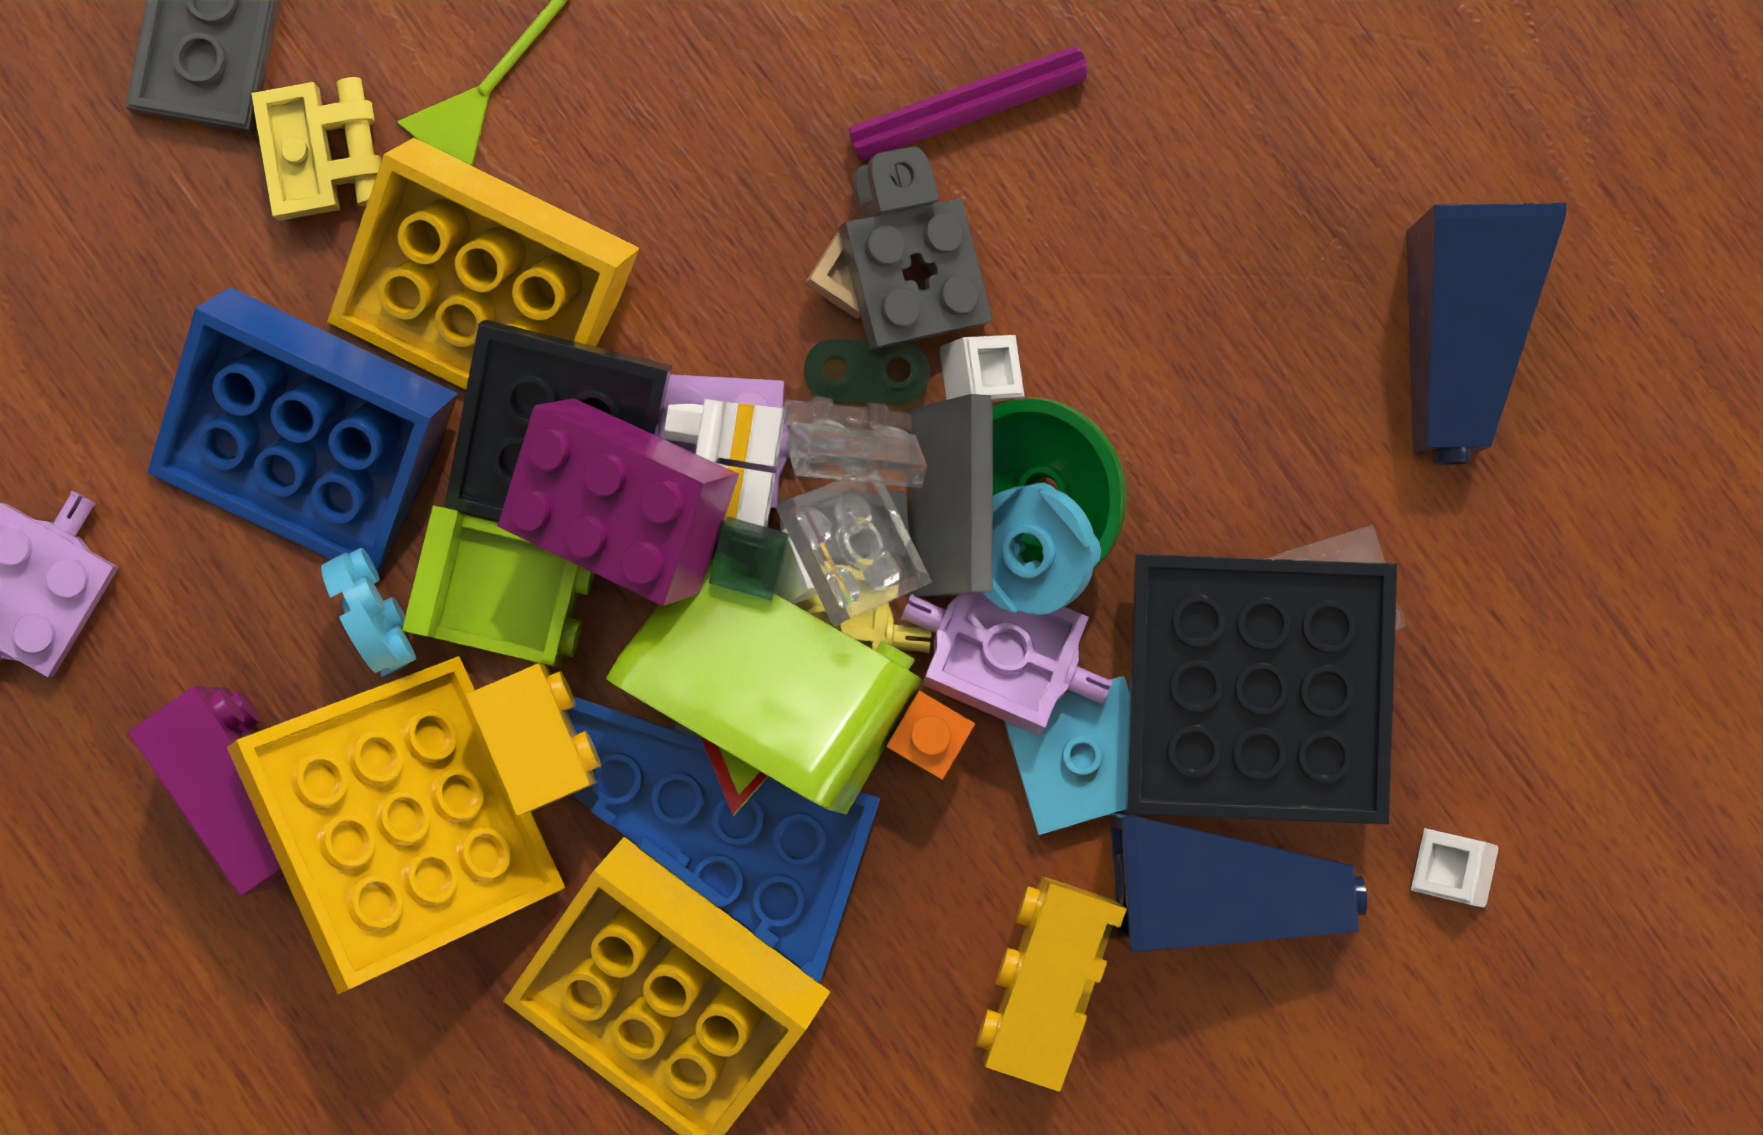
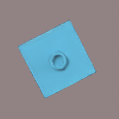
[1003,676,1130,835]

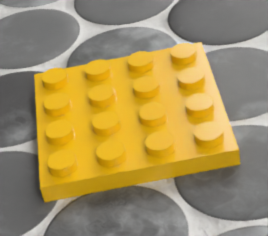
[226,656,565,994]

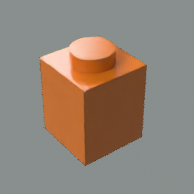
[886,690,975,780]

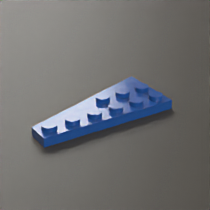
[567,696,880,983]

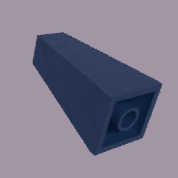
[1406,203,1566,465]
[1110,812,1367,952]

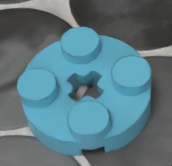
[983,483,1101,615]
[321,548,416,678]

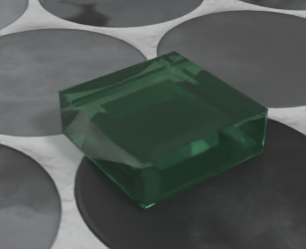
[709,516,790,601]

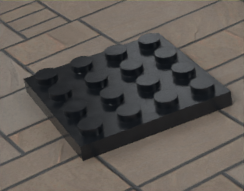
[1125,554,1397,825]

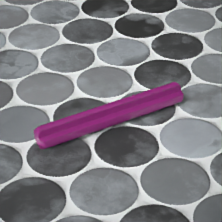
[849,46,1088,161]

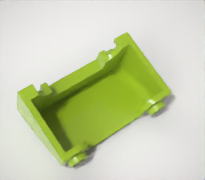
[606,547,923,815]

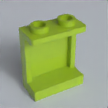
[402,505,595,668]

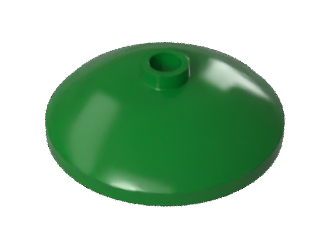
[993,398,1127,571]

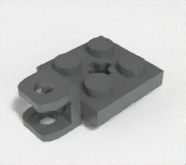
[838,146,993,351]

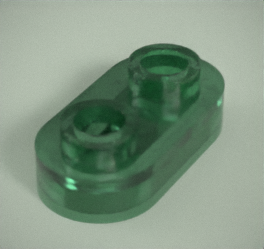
[804,339,930,406]

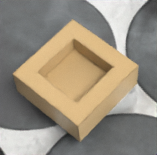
[805,231,860,319]

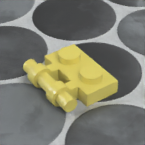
[251,77,382,221]

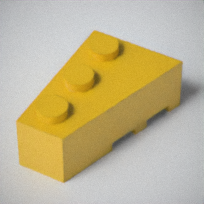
[976,876,1127,1092]

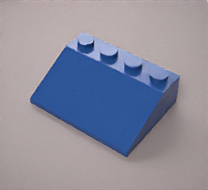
[147,287,458,575]

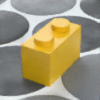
[466,663,601,816]

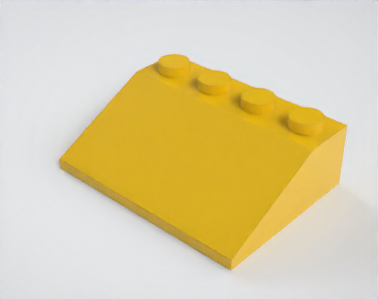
[327,138,640,390]
[503,837,830,1135]

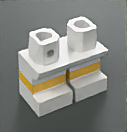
[664,399,786,531]

